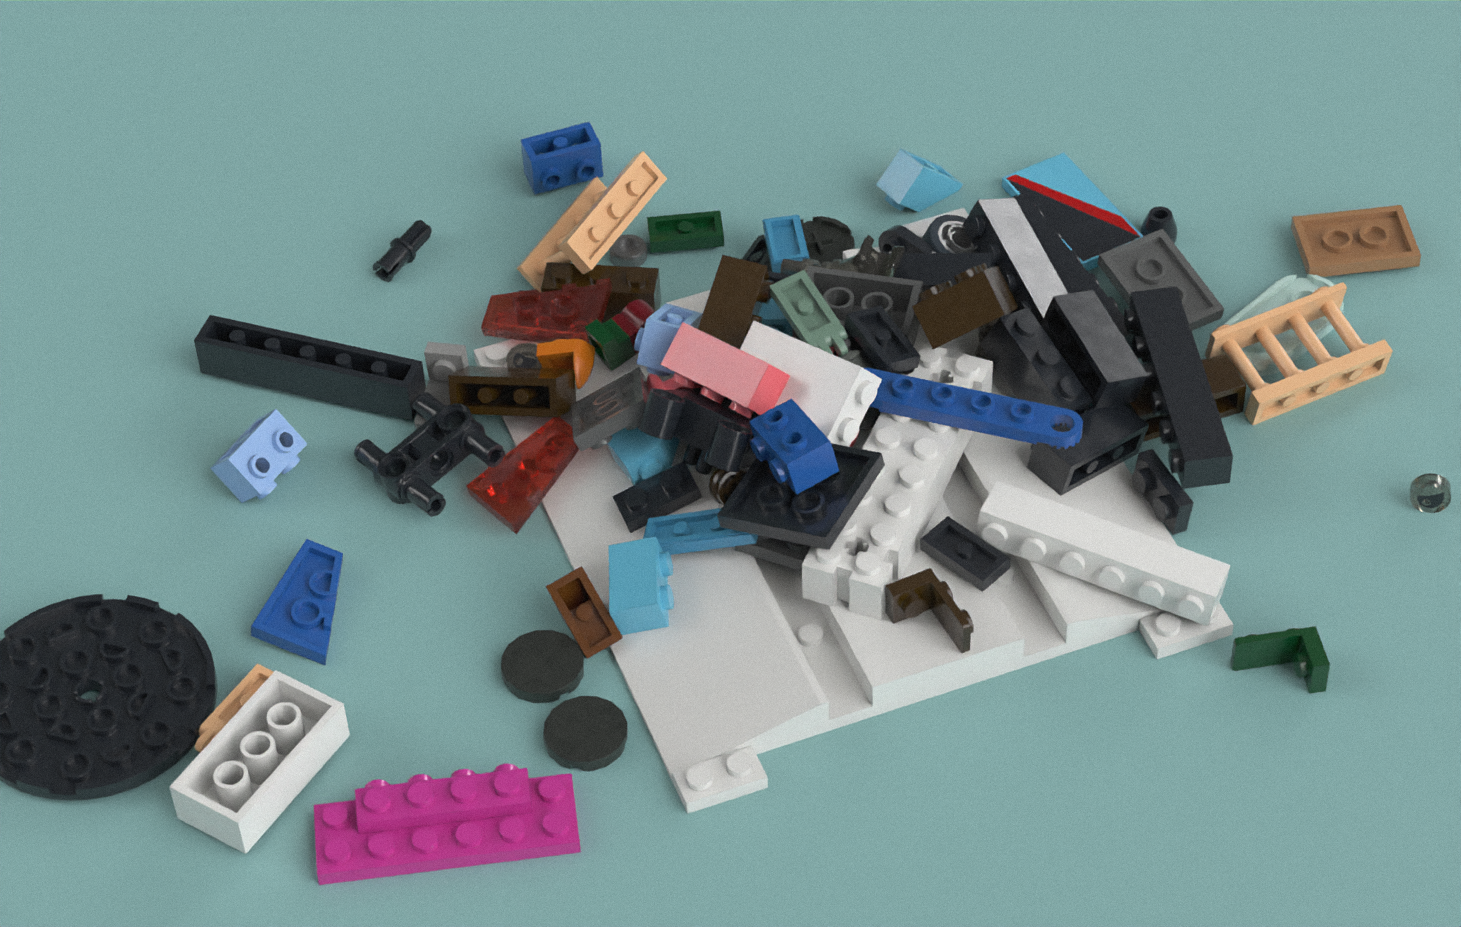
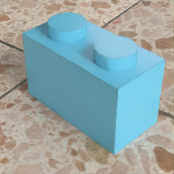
[609,537,674,635]

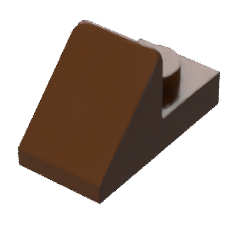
[546,566,623,659]

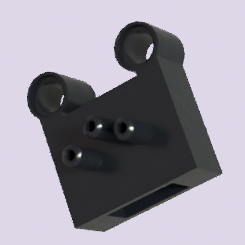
[638,388,760,475]

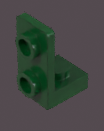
[1230,626,1330,694]

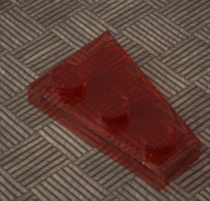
[481,278,612,343]
[466,417,579,535]

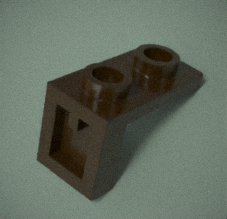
[886,568,974,653]

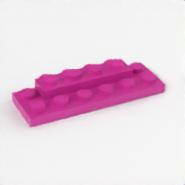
[314,763,581,885]

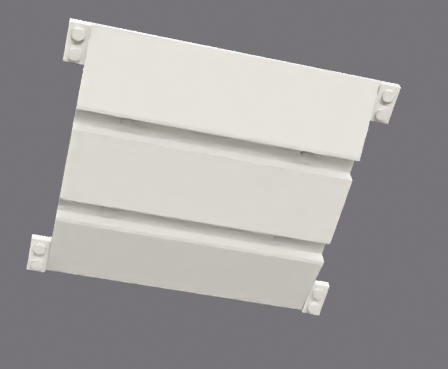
[474,208,1233,814]

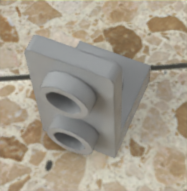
[414,342,469,429]

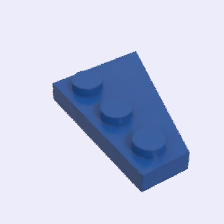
[251,539,343,666]

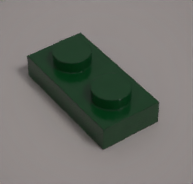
[647,210,724,253]

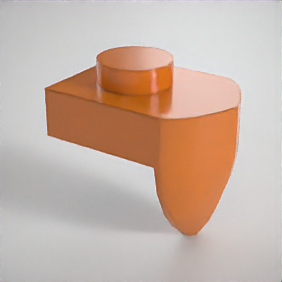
[536,339,595,389]

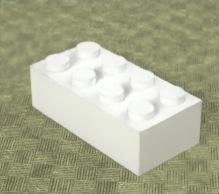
[169,670,350,854]

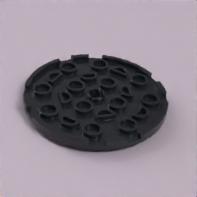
[0,594,218,800]

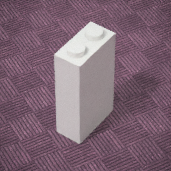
[740,321,882,447]

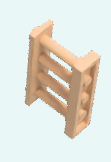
[517,151,667,294]
[1205,282,1393,426]

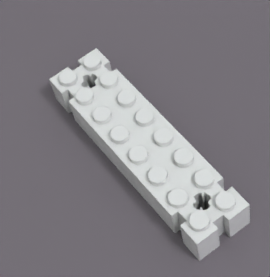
[802,342,993,620]

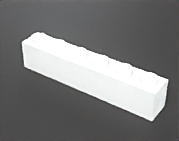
[975,480,1231,626]

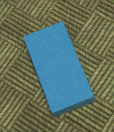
[762,215,810,273]

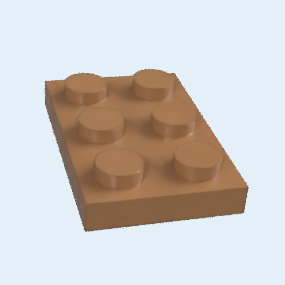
[1291,205,1421,277]

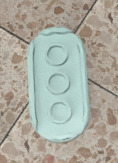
[1224,274,1344,376]

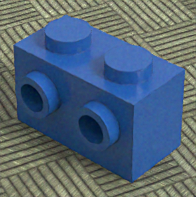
[520,122,603,195]
[749,398,839,495]

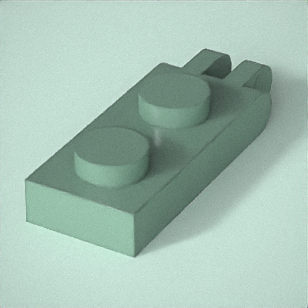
[769,270,848,357]

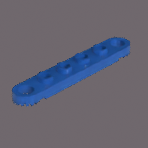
[864,368,1083,449]

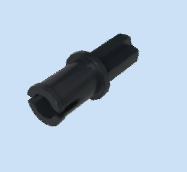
[373,220,432,282]

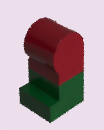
[584,299,656,371]

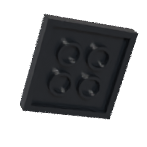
[717,443,885,550]

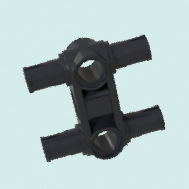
[354,392,505,517]

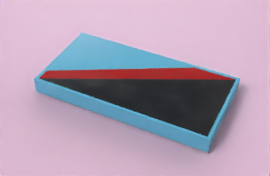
[1002,153,1143,271]

